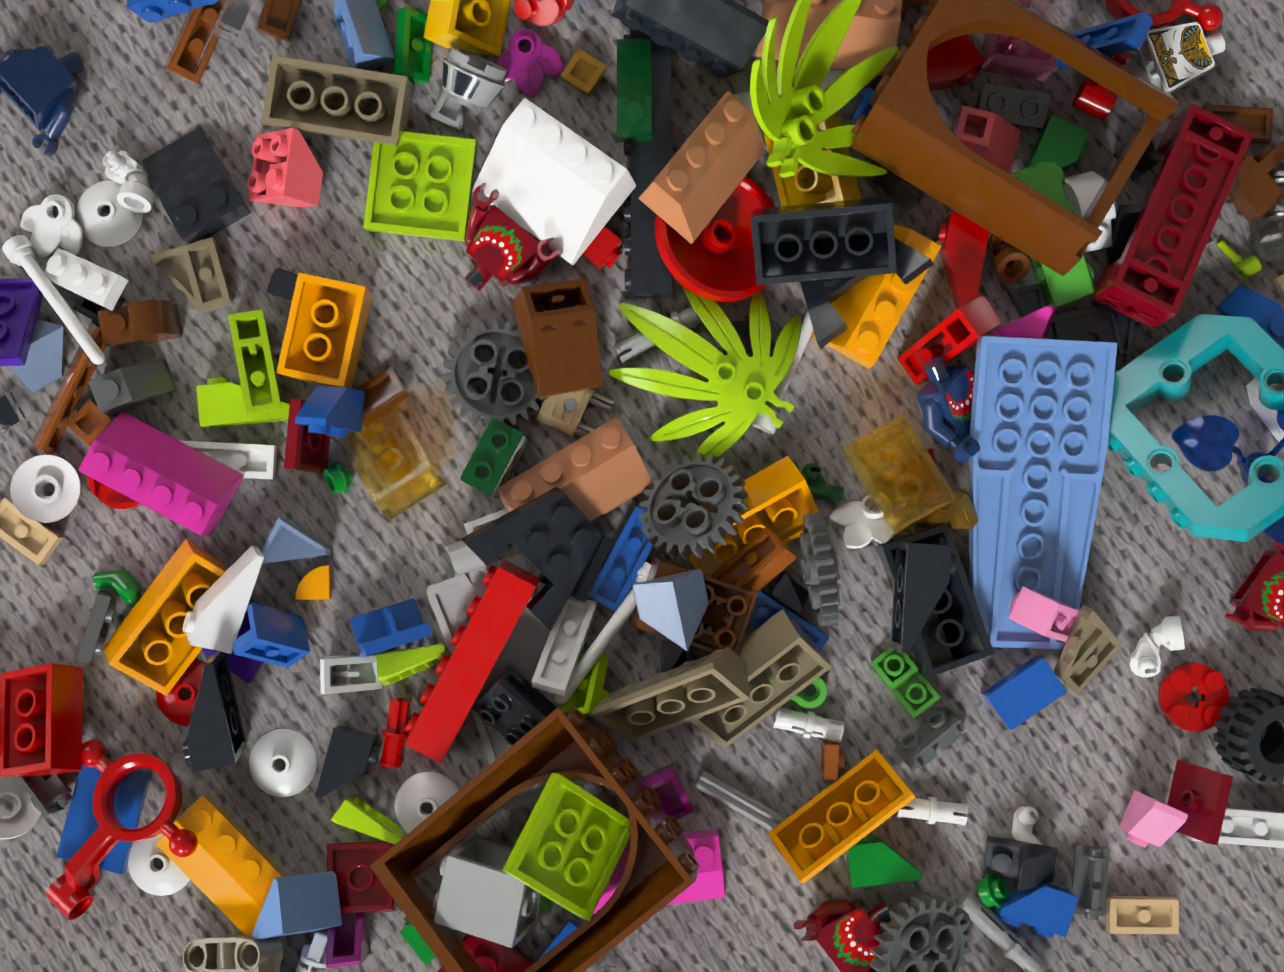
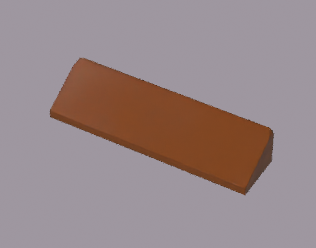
[163,0,236,84]
[32,323,106,453]
[711,525,796,593]

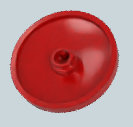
[655,176,776,302]

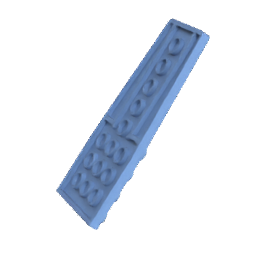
[969,336,1118,649]

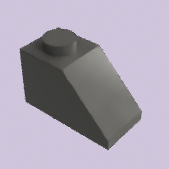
[88,359,176,416]

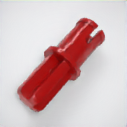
[379,698,410,768]

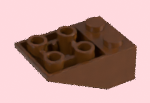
[512,278,603,398]
[632,557,758,654]

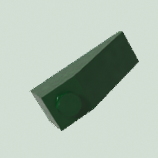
[617,39,652,142]

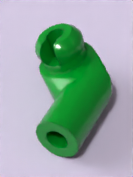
[93,570,142,604]

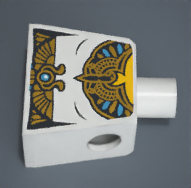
[1138,22,1225,94]

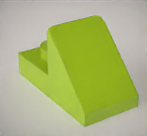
[562,652,609,717]

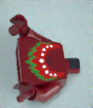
[464,183,563,291]
[1225,539,1284,632]
[793,899,891,972]

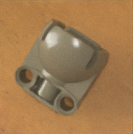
[182,935,284,972]

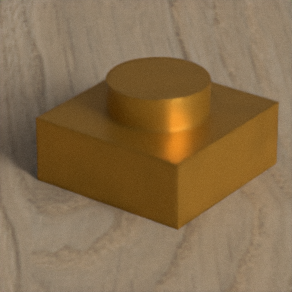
[560,48,607,98]

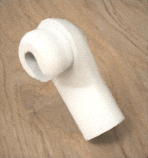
[1012,806,1042,845]

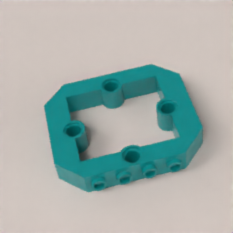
[1108,314,1284,542]

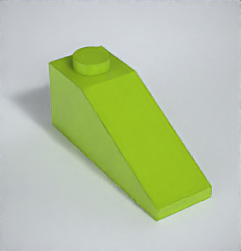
[228,309,282,415]
[196,377,290,429]

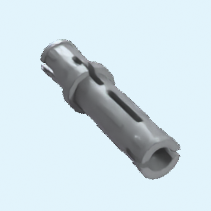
[614,306,702,364]
[955,890,1047,972]

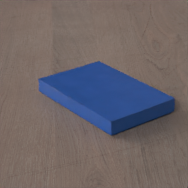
[56,762,152,874]

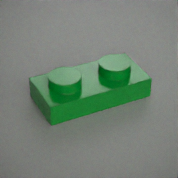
[394,7,432,84]

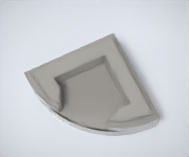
[430,89,464,133]

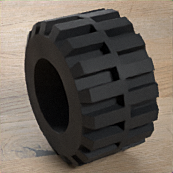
[1213,688,1284,783]

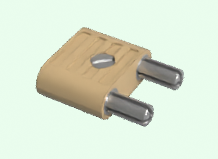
[536,388,614,437]

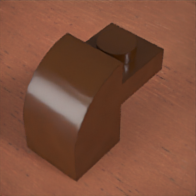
[1228,141,1284,223]
[98,300,182,347]

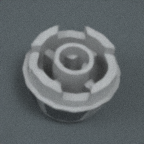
[442,47,507,108]

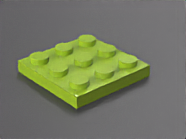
[363,131,477,242]
[502,773,631,921]

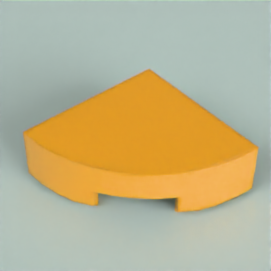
[295,565,331,600]

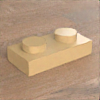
[0,498,64,565]
[1106,896,1179,934]

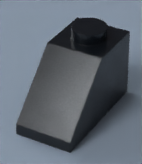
[315,725,382,797]

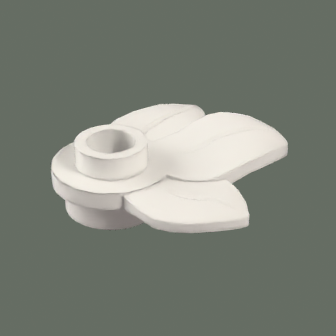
[20,194,83,259]
[830,493,896,549]

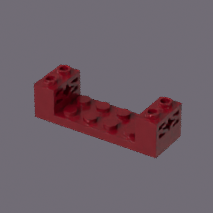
[1092,103,1253,328]

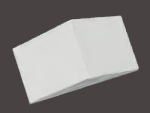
[320,655,382,694]

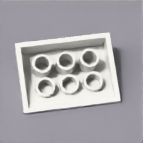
[472,98,636,265]

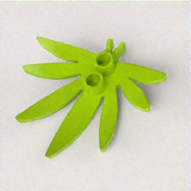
[750,0,899,178]
[609,284,801,461]

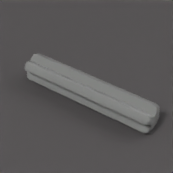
[695,771,787,831]

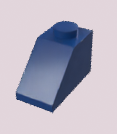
[1216,284,1284,348]

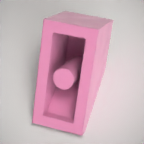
[1008,587,1080,642]
[1119,790,1188,848]

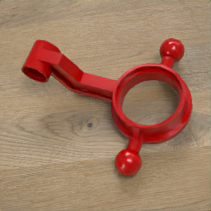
[1072,0,1223,121]
[45,740,198,920]

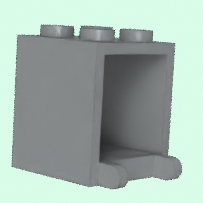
[433,836,542,948]

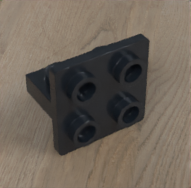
[472,665,558,746]

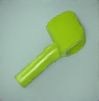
[1217,239,1262,279]

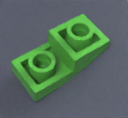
[870,647,941,720]

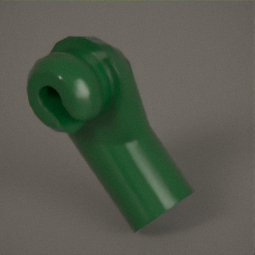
[800,463,844,503]

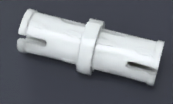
[773,707,844,743]
[895,796,968,826]

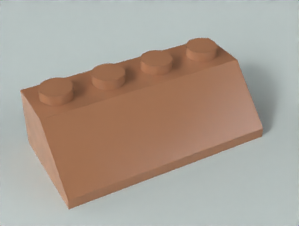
[756,0,902,76]
[638,91,765,244]
[498,417,653,523]

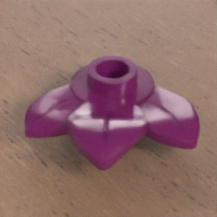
[497,29,563,98]

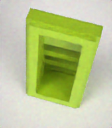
[376,644,450,686]
[331,794,406,844]

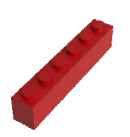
[404,559,540,763]

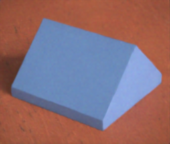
[334,0,395,71]
[251,871,342,940]

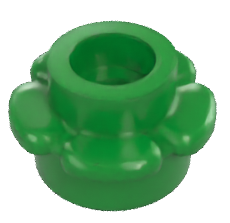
[324,462,353,494]
[978,874,1009,908]

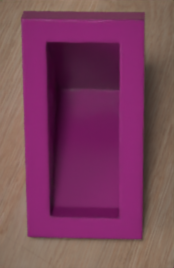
[642,763,694,819]
[325,913,370,968]

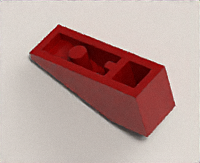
[875,35,984,91]
[936,212,989,309]
[897,295,1003,386]

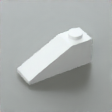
[183,546,264,654]

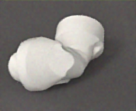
[103,151,155,213]
[1130,615,1185,677]

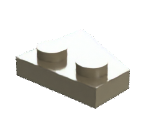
[150,237,234,313]
[1053,605,1122,696]

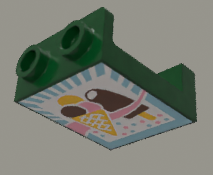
[460,418,530,499]

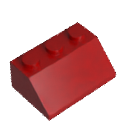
[0,663,83,777]

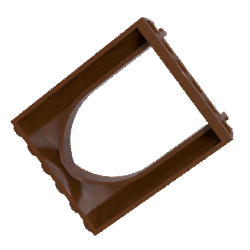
[850,0,1179,276]
[370,706,700,972]

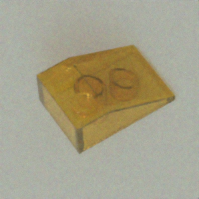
[339,404,447,520]
[843,414,957,535]

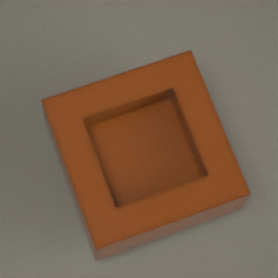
[66,399,113,447]
[821,741,845,780]

